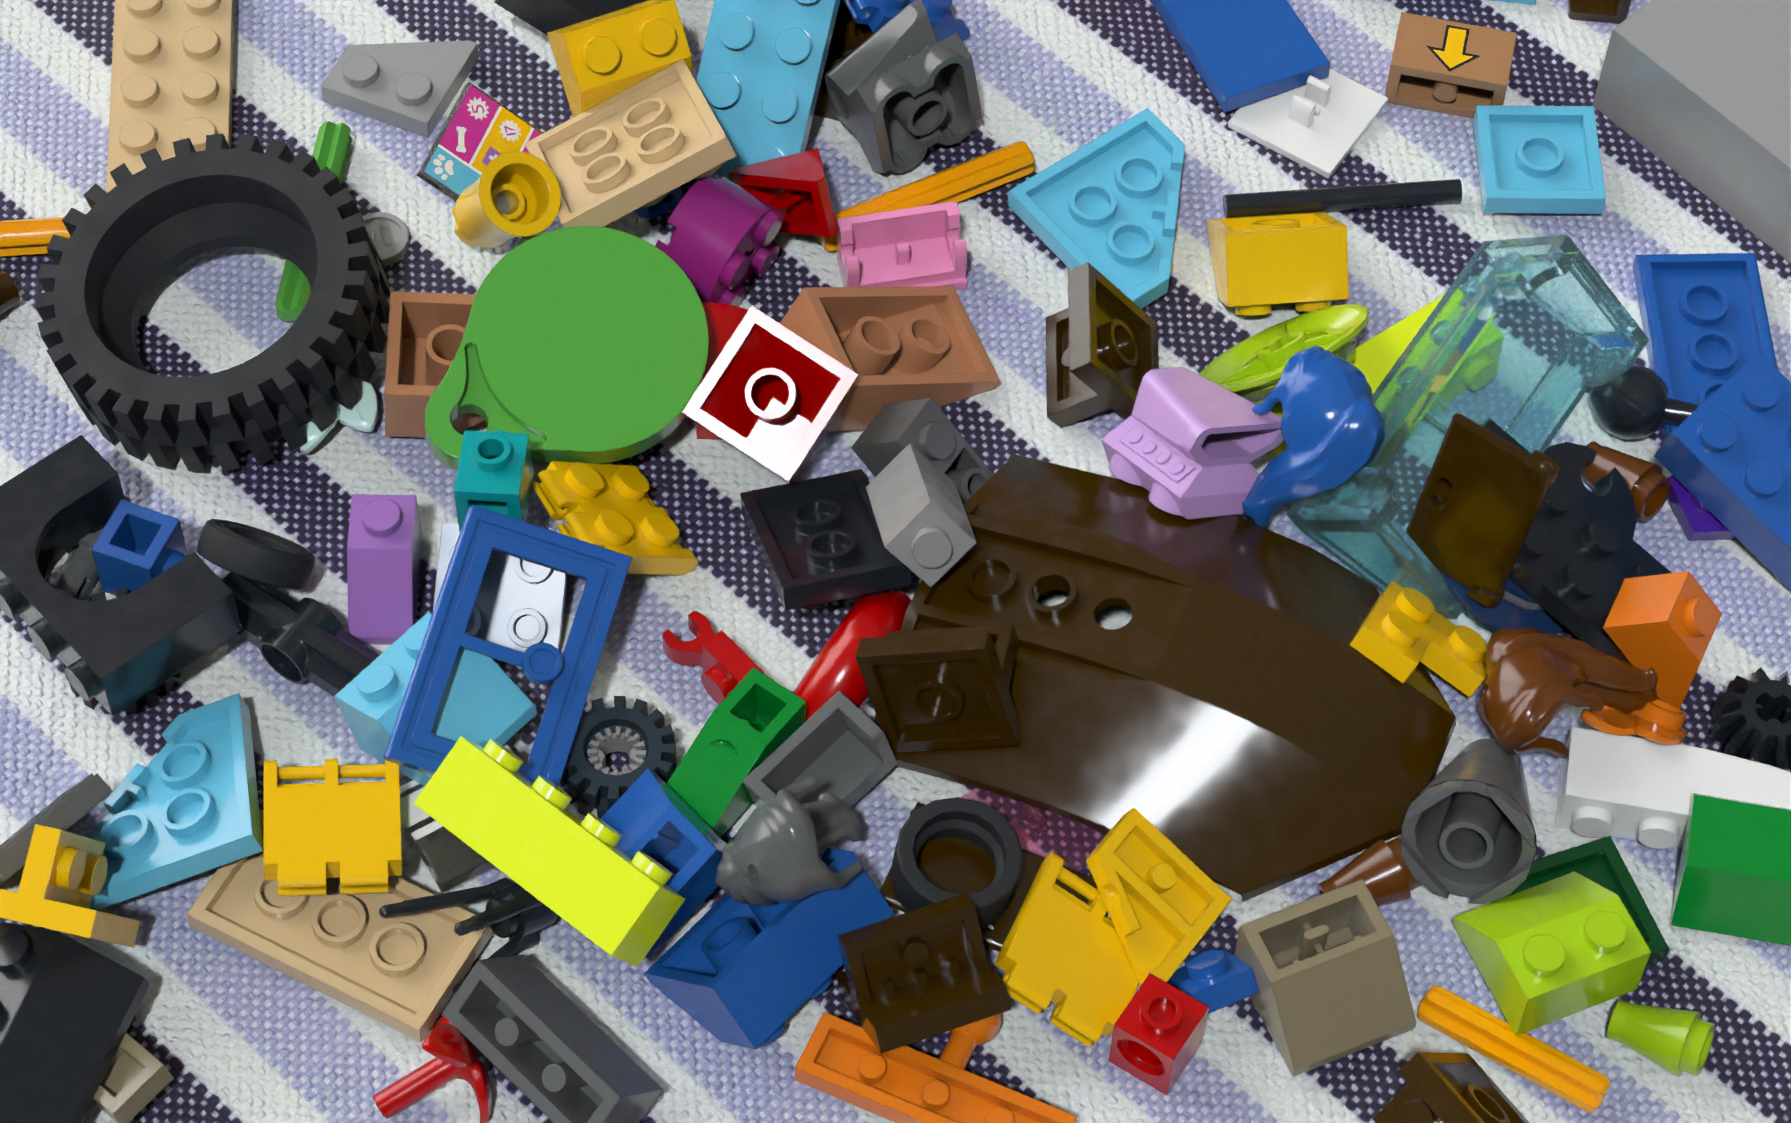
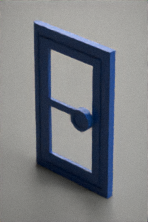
[383,505,632,787]

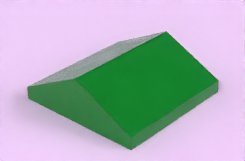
[1670,793,1791,946]

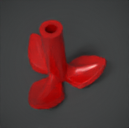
[373,1016,492,1123]

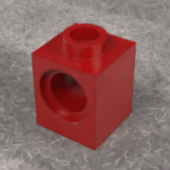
[1108,973,1209,1095]

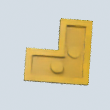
[1349,580,1488,698]

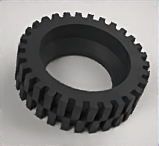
[36,134,390,472]

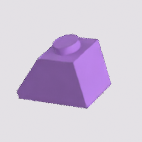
[347,494,422,645]

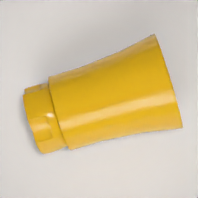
[451,151,561,248]

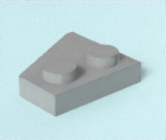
[321,40,479,138]

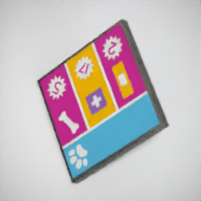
[416,82,544,242]

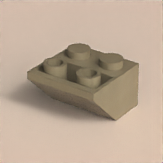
[1234,879,1416,1077]

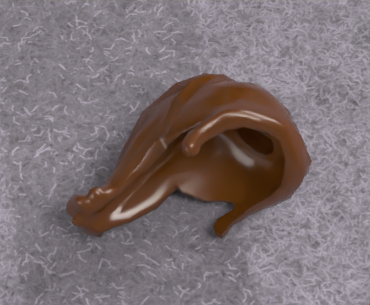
[1482,627,1658,757]

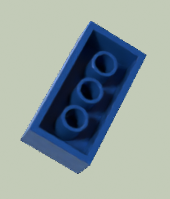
[1654,351,1791,591]

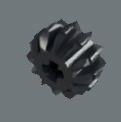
[1711,667,1791,771]

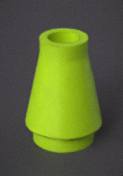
[1607,1000,1715,1077]

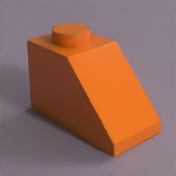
[1603,571,1722,708]

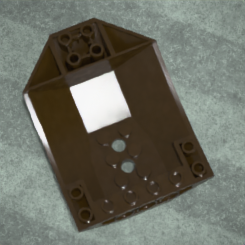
[873,454,1456,902]

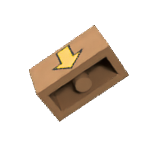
[1385,12,1517,119]

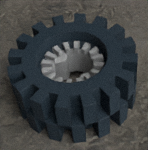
[560,696,677,819]

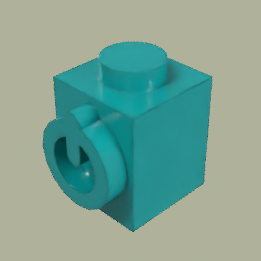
[454,430,534,532]

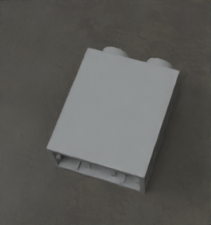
[1592,0,1791,263]

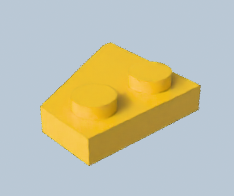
[1086,807,1232,986]

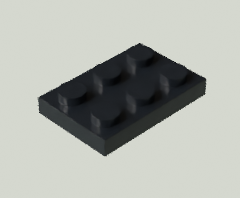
[740,469,912,611]

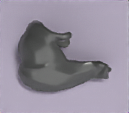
[715,777,863,906]

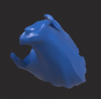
[1242,345,1385,527]

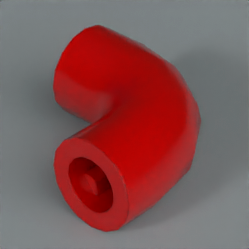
[793,588,911,721]

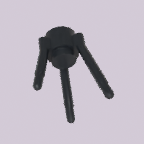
[379,877,557,995]

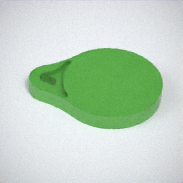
[425,226,709,470]

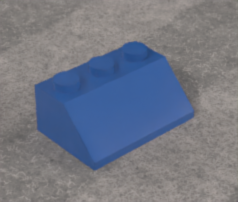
[644,848,894,1050]

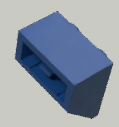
[601,768,727,958]

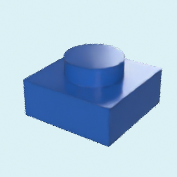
[1167,949,1259,1014]

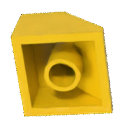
[547,0,693,117]
[1206,211,1349,316]

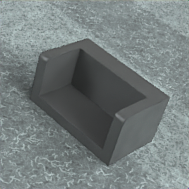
[742,691,898,808]

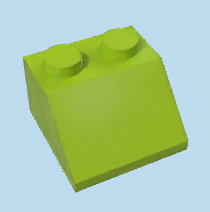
[1453,871,1651,1036]

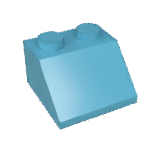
[334,613,538,787]

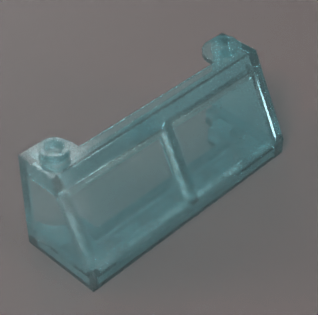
[1287,235,1649,619]

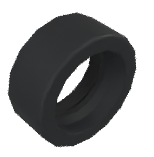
[890,797,1023,930]

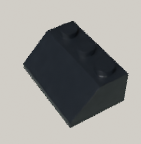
[0,922,150,1123]

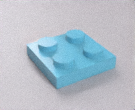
[1473,105,1606,214]

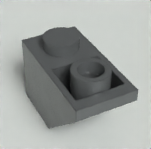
[851,397,993,504]

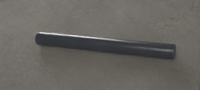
[1223,179,1462,218]

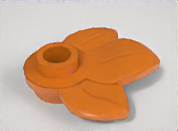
[1580,698,1687,746]

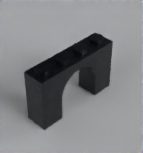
[0,435,242,716]

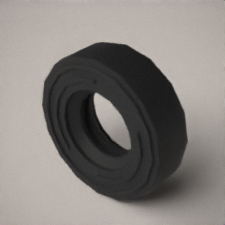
[197,519,315,589]

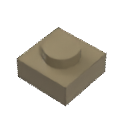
[92,1033,174,1123]

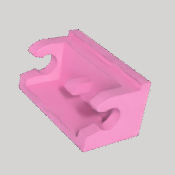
[837,201,967,291]

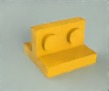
[0,824,140,948]

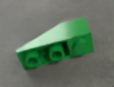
[667,667,806,838]

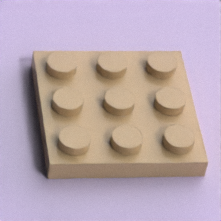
[525,59,736,228]

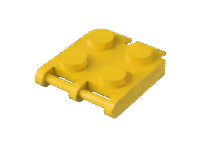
[532,461,698,575]
[264,759,402,896]
[994,852,1139,1047]

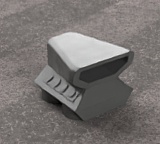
[825,0,982,173]

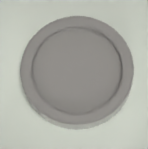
[362,212,409,267]

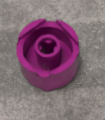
[655,172,784,306]

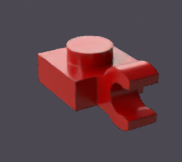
[662,611,764,704]

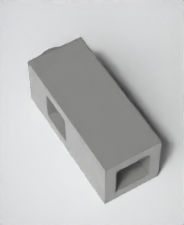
[866,443,977,587]

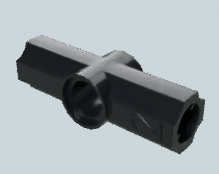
[222,572,380,697]

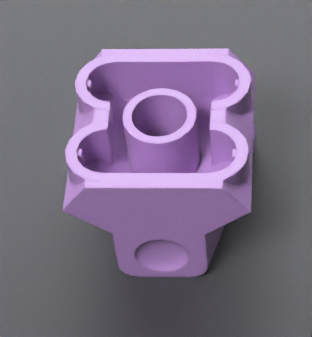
[1101,367,1284,519]

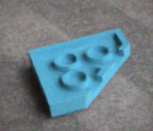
[1008,108,1185,309]
[77,693,263,911]

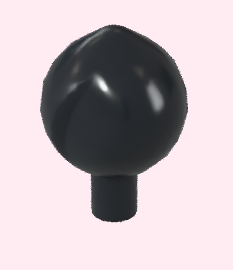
[1589,364,1698,440]

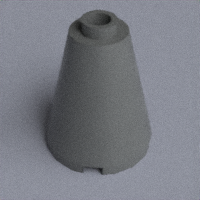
[1400,739,1537,904]

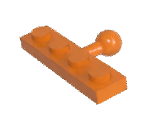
[795,1012,1077,1123]

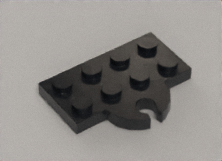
[1437,418,1672,665]

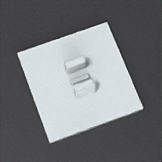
[1228,69,1388,179]

